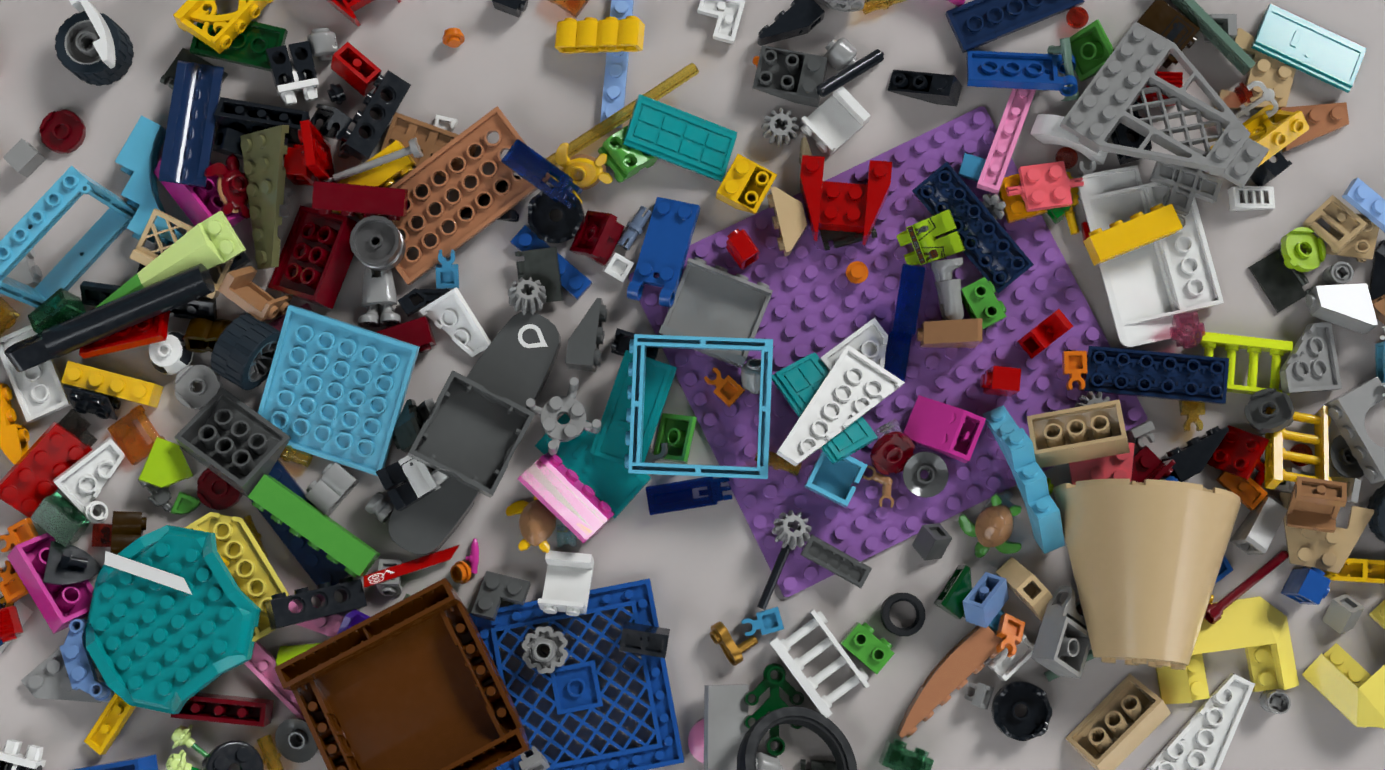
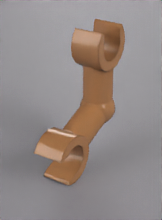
[862,465,894,508]

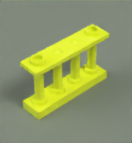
[1195,332,1293,396]

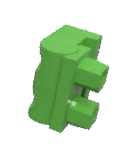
[598,125,658,183]

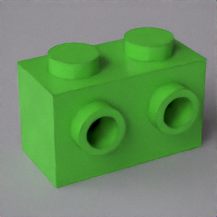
[961,277,1007,330]
[840,622,894,674]

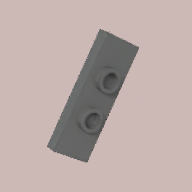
[800,534,872,588]

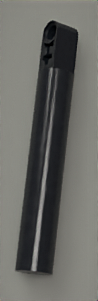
[4,264,215,372]

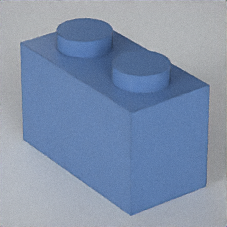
[963,572,1009,628]

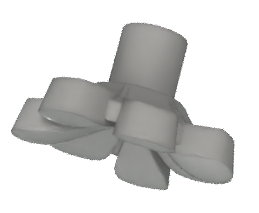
[981,194,1006,220]

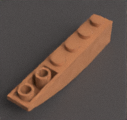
[896,625,1001,738]

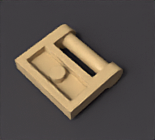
[1302,195,1367,254]

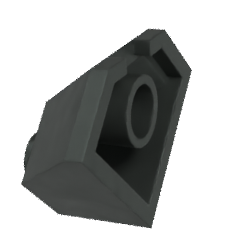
[393,399,423,453]

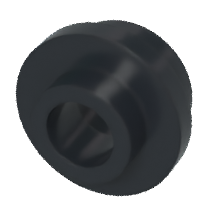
[327,83,346,105]

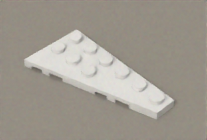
[776,345,905,467]
[1145,673,1255,770]

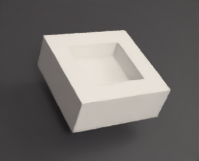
[603,252,634,282]

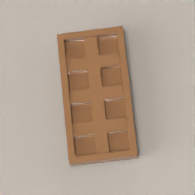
[380,112,478,178]

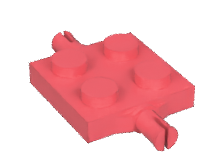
[1006,161,1084,212]

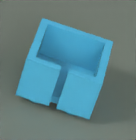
[804,450,868,507]

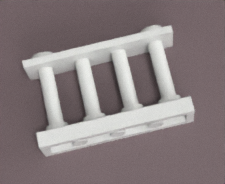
[769,609,870,718]

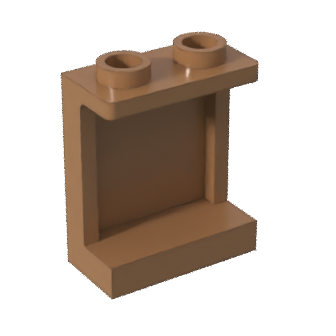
[218,266,293,322]
[1286,476,1347,533]

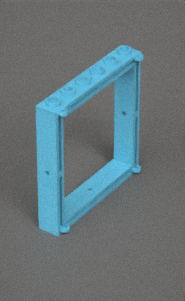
[0,166,136,313]
[624,334,773,479]

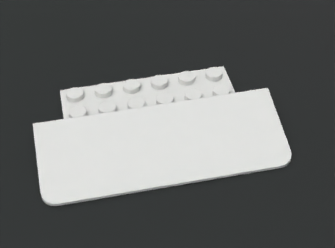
[1078,165,1224,348]

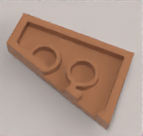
[1278,102,1349,153]

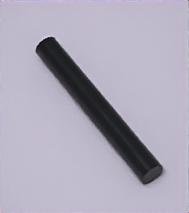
[757,544,791,610]

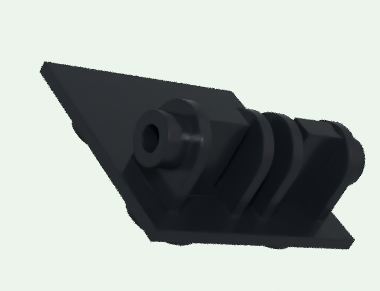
[63,385,121,420]

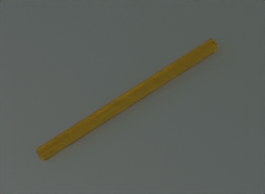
[540,63,699,173]

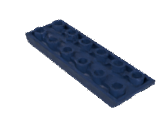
[159,60,224,187]
[912,162,1034,294]
[1085,346,1229,404]

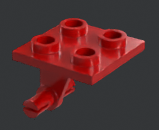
[1207,425,1270,486]

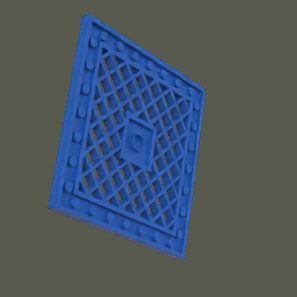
[469,578,685,770]

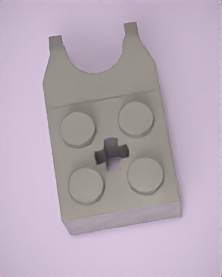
[1031,586,1091,679]

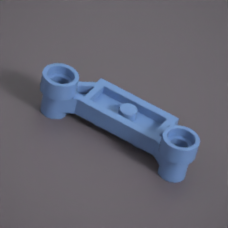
[59,619,114,702]

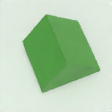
[1070,19,1114,81]
[653,413,697,464]

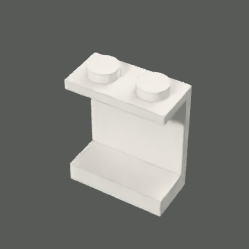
[800,86,871,156]
[537,550,594,616]

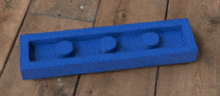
[510,225,593,300]

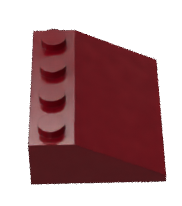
[268,205,357,310]

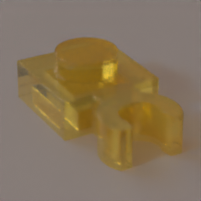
[1179,400,1205,431]

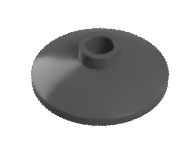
[1329,435,1364,478]
[903,452,949,498]
[275,718,318,763]

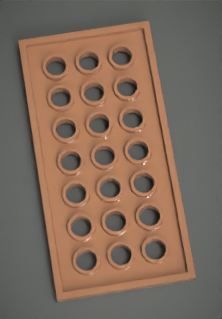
[355,106,551,286]

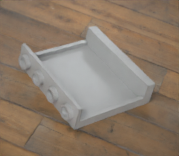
[658,257,773,369]

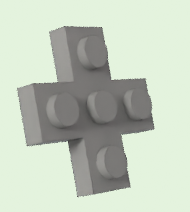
[1150,147,1223,216]

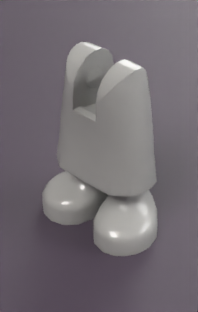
[930,257,964,320]
[358,267,401,327]

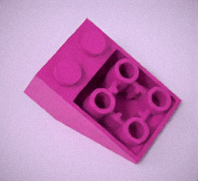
[903,395,986,463]

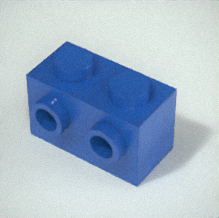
[1281,567,1331,605]

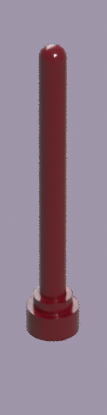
[1204,550,1289,624]

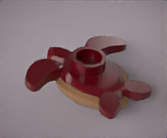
[204,154,250,219]

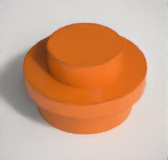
[442,28,465,48]
[846,261,868,284]
[450,561,471,584]

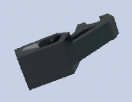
[398,288,451,316]

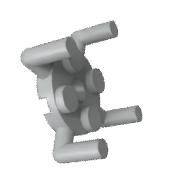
[526,377,601,455]

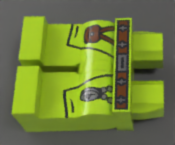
[897,209,965,266]

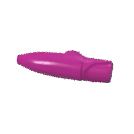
[466,539,479,574]

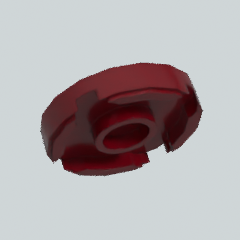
[40,109,86,154]
[870,432,915,475]
[197,469,242,510]

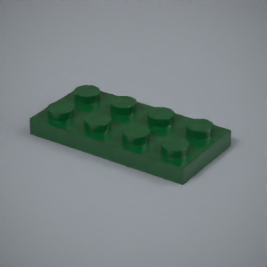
[189,11,288,72]

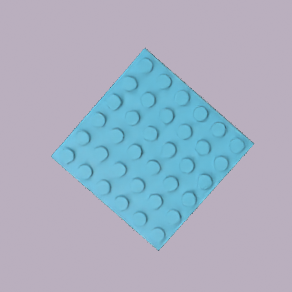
[258,305,420,476]

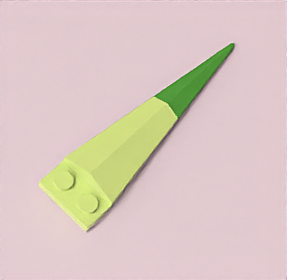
[95,211,246,308]

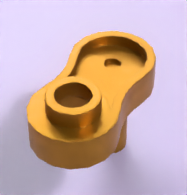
[709,621,758,666]

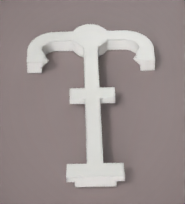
[1222,81,1279,132]

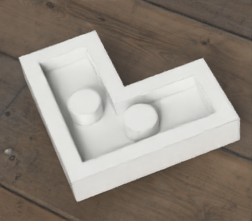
[697,0,745,44]

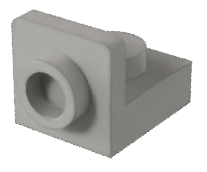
[376,559,403,596]

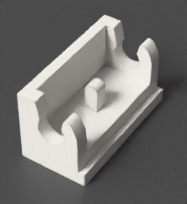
[985,634,1035,681]

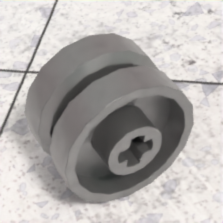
[350,215,406,271]

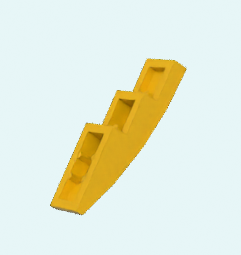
[1321,558,1385,584]

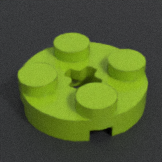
[1281,227,1326,272]

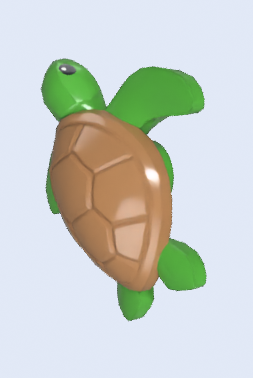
[958,494,1022,558]

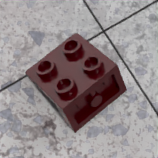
[1131,445,1176,483]

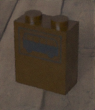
[1137,0,1200,69]

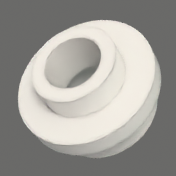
[84,501,108,524]

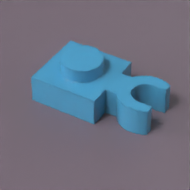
[436,250,459,289]
[741,607,784,636]

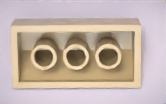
[1027,399,1130,468]
[1065,674,1171,770]

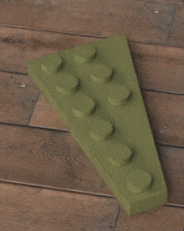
[240,125,289,270]

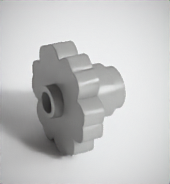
[522,626,569,674]

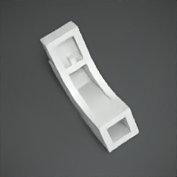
[1030,114,1108,165]

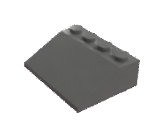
[175,388,291,498]

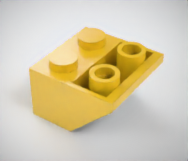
[716,154,777,214]

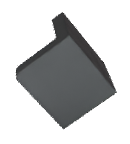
[912,523,952,561]

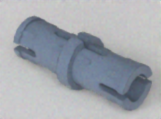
[617,206,652,251]

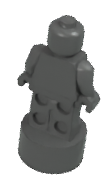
[138,479,173,512]

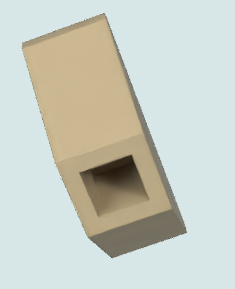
[767,186,807,256]
[995,557,1053,622]

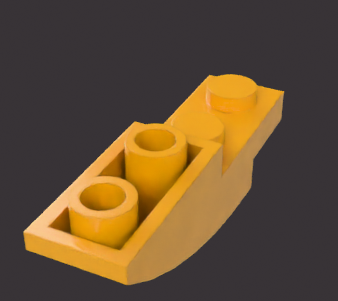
[0,383,30,465]

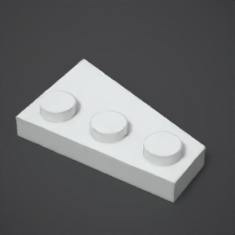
[419,287,491,357]
[53,437,126,515]

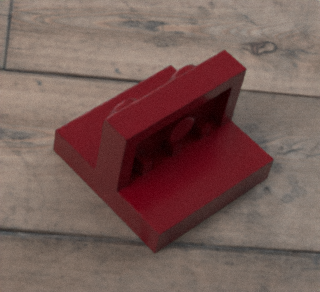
[570,211,625,266]

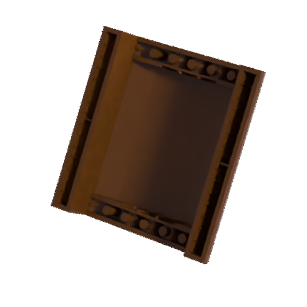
[274,578,530,770]

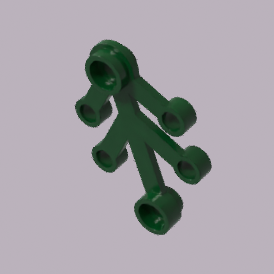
[744,663,804,756]

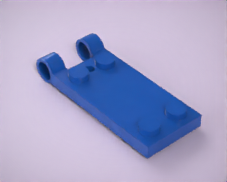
[966,50,1078,96]
[627,197,701,308]

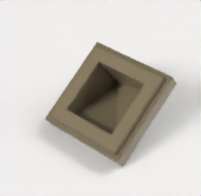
[799,137,813,165]

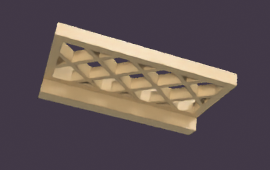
[129,208,235,299]

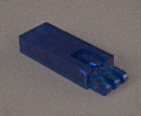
[501,139,583,209]
[645,477,733,516]

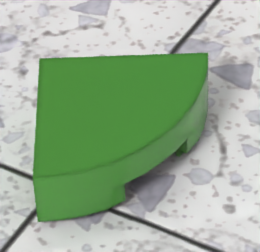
[170,492,202,515]

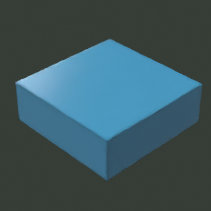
[958,153,986,182]

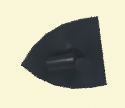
[43,541,101,585]

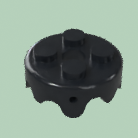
[528,187,584,243]
[991,681,1052,741]
[202,741,264,770]

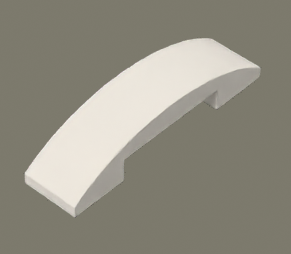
[69,0,116,69]

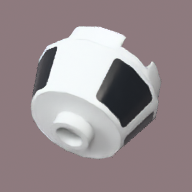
[149,331,194,375]

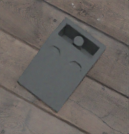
[753,45,827,107]
[565,298,608,372]

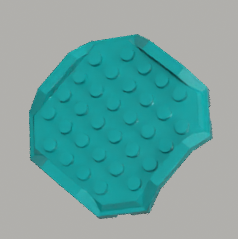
[86,525,261,714]

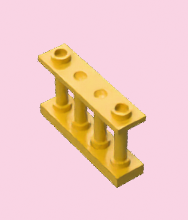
[1265,405,1332,490]

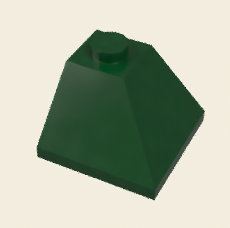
[934,565,972,619]

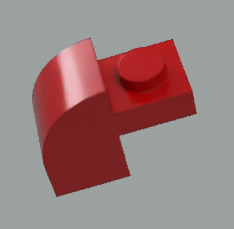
[1017,309,1073,359]

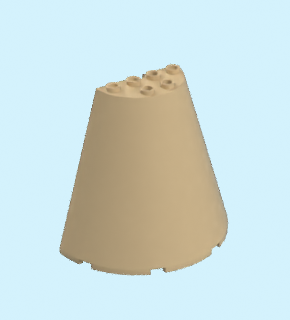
[1054,479,1241,670]

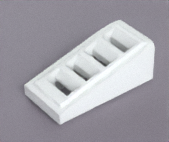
[1228,186,1275,211]

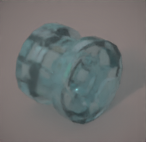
[557,525,577,547]

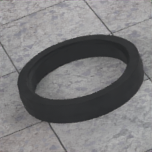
[737,706,857,770]

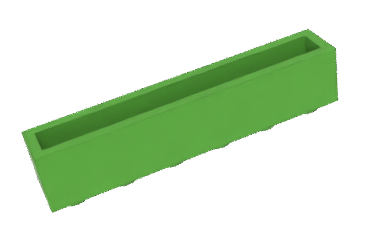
[248,474,380,578]

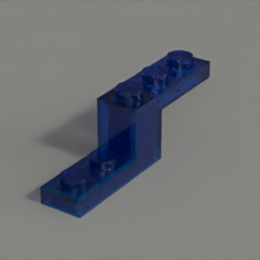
[884,264,926,382]

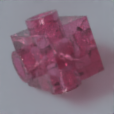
[1170,311,1205,349]

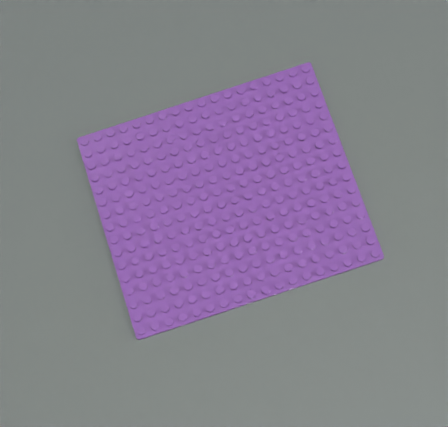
[628,106,1147,597]

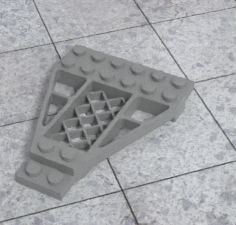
[1060,21,1269,188]

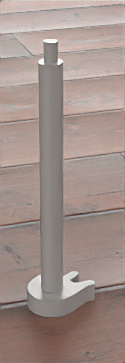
[328,137,424,182]

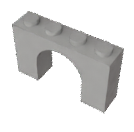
[1324,376,1385,484]

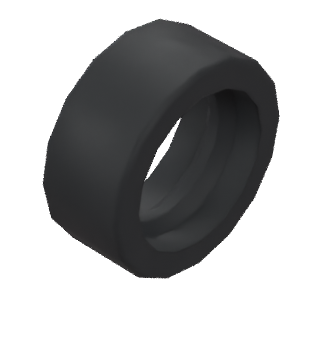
[880,593,925,636]

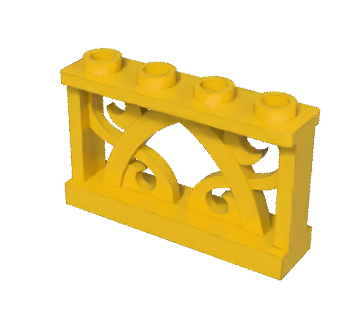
[173,0,273,54]
[1210,105,1309,167]

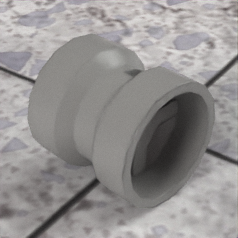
[1322,261,1354,285]
[365,492,394,524]
[1260,690,1291,714]

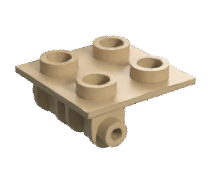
[1326,214,1379,262]

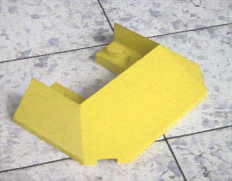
[185,512,289,642]
[1156,596,1299,704]
[1302,600,1385,729]

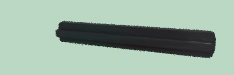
[816,49,884,97]

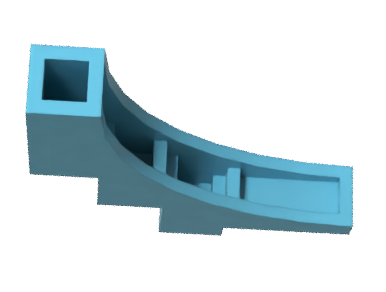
[115,115,184,245]
[983,405,1065,554]

